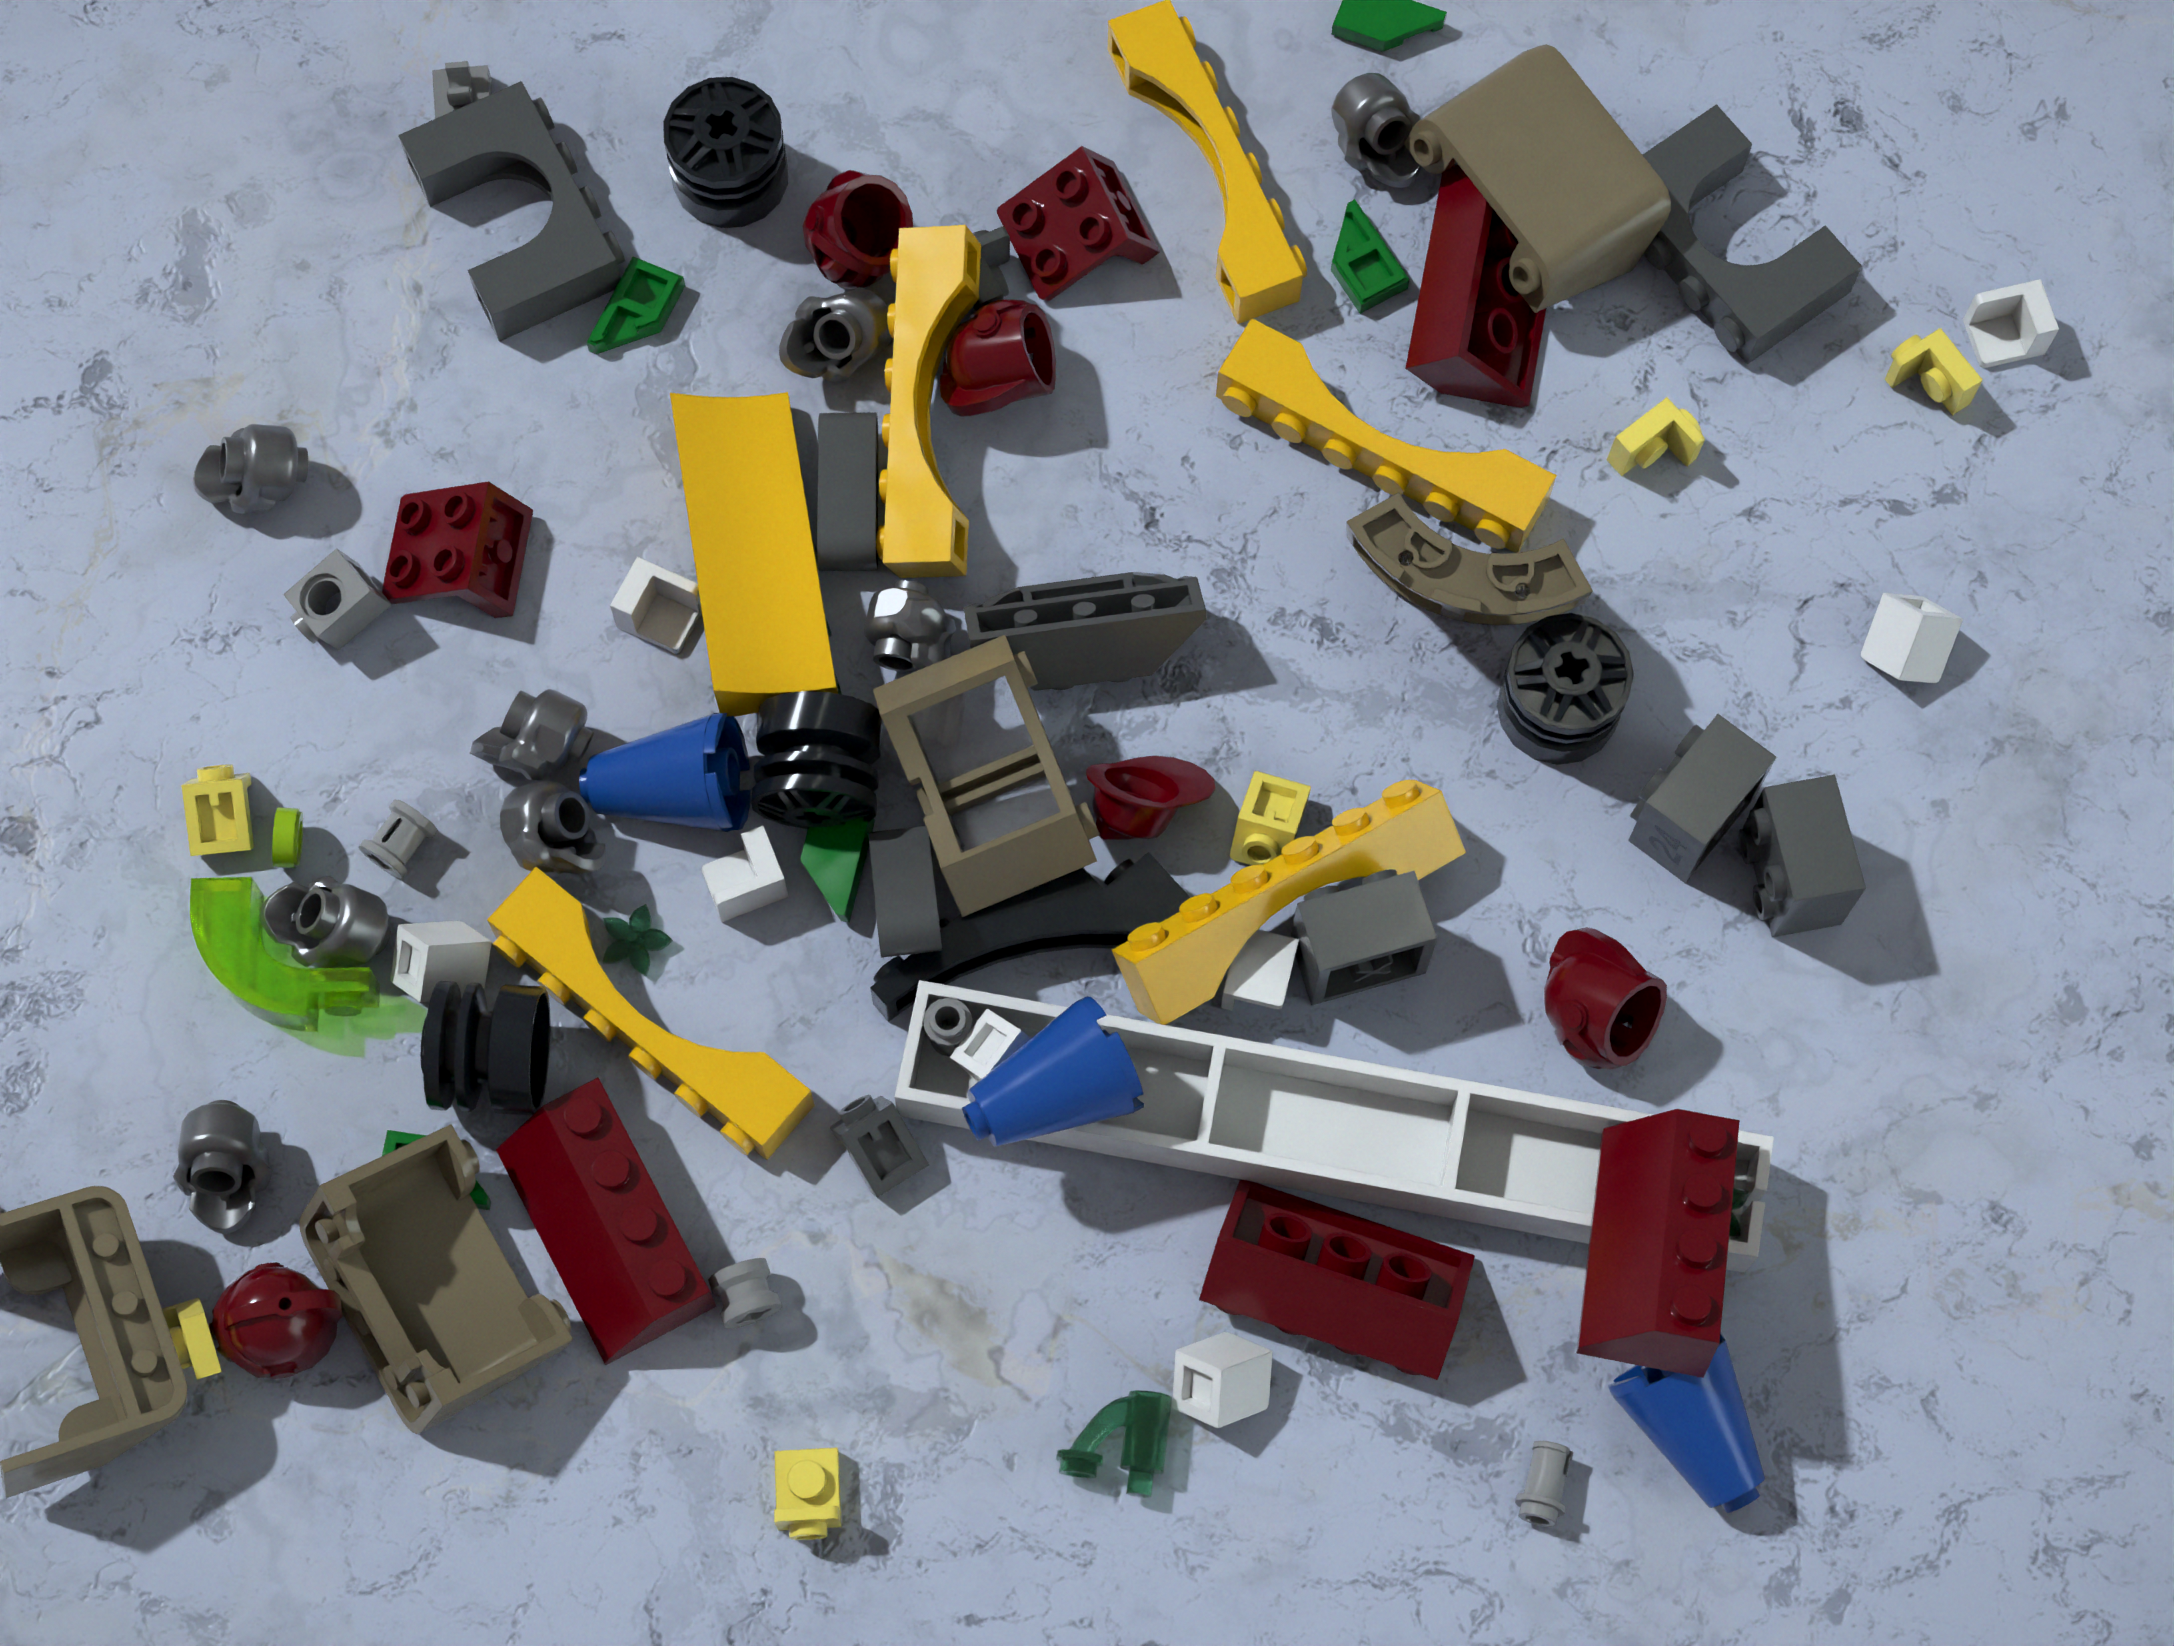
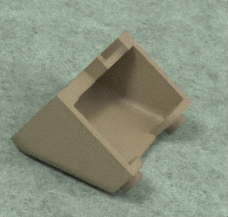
[1404,44,1671,313]
[299,1124,573,1434]

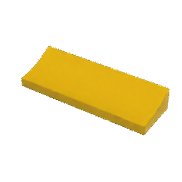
[670,392,838,717]

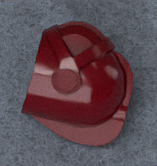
[803,170,913,289]
[940,299,1056,417]
[1544,927,1667,1069]
[209,1262,343,1379]

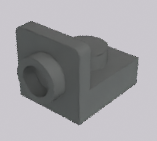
[973,227,1010,311]
[830,1095,929,1198]

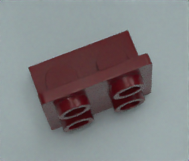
[997,146,1160,301]
[382,481,533,618]

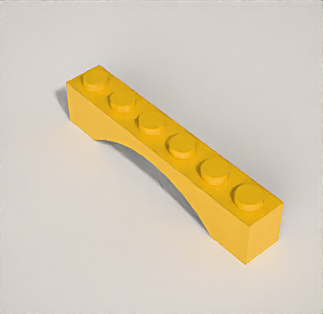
[1107,0,1307,324]
[876,225,981,578]
[1216,318,1557,553]
[1111,779,1466,1025]
[487,867,815,1160]

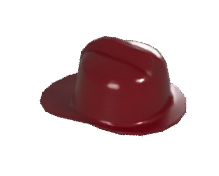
[1086,756,1216,840]

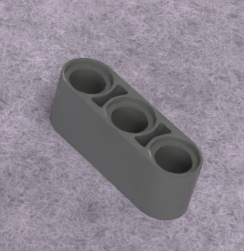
[817,412,879,571]
[868,826,942,958]

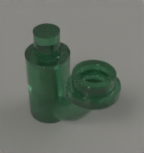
[1056,1390,1172,1498]

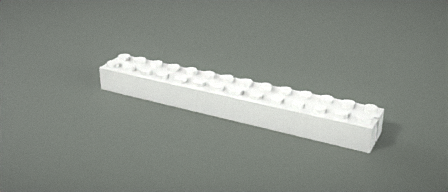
[894,980,1774,1273]

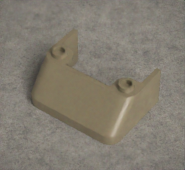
[0,1186,187,1498]

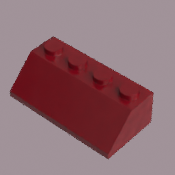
[1405,165,1547,408]
[496,1077,717,1365]
[1576,1109,1740,1378]
[1199,1179,1475,1380]

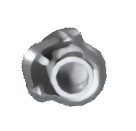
[1331,73,1422,188]
[779,288,892,382]
[193,424,308,514]
[864,580,956,672]
[469,689,594,780]
[500,781,606,875]
[260,876,391,969]
[173,1100,273,1234]

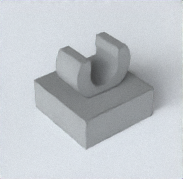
[432,61,492,119]

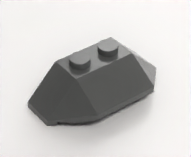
[964,572,1207,691]

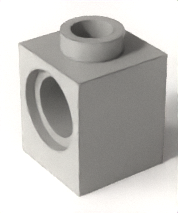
[283,548,392,650]

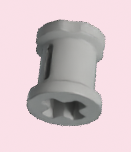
[358,800,438,879]

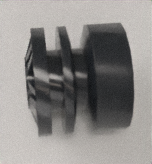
[663,77,788,228]
[1497,613,1634,765]
[751,691,883,829]
[420,981,551,1115]

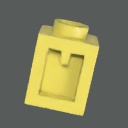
[1885,328,1983,416]
[1607,397,1705,476]
[181,764,254,856]
[1230,770,1311,865]
[162,1297,222,1380]
[774,1448,842,1540]

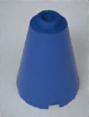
[579,713,751,832]
[962,996,1144,1147]
[1608,1332,1765,1513]

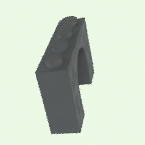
[398,81,625,342]
[1642,104,1862,365]

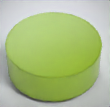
[272,807,303,868]

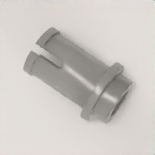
[923,998,973,1057]
[1515,1441,1574,1527]

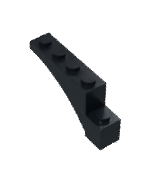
[870,852,1190,1022]

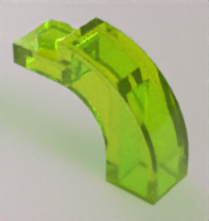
[190,877,380,1032]

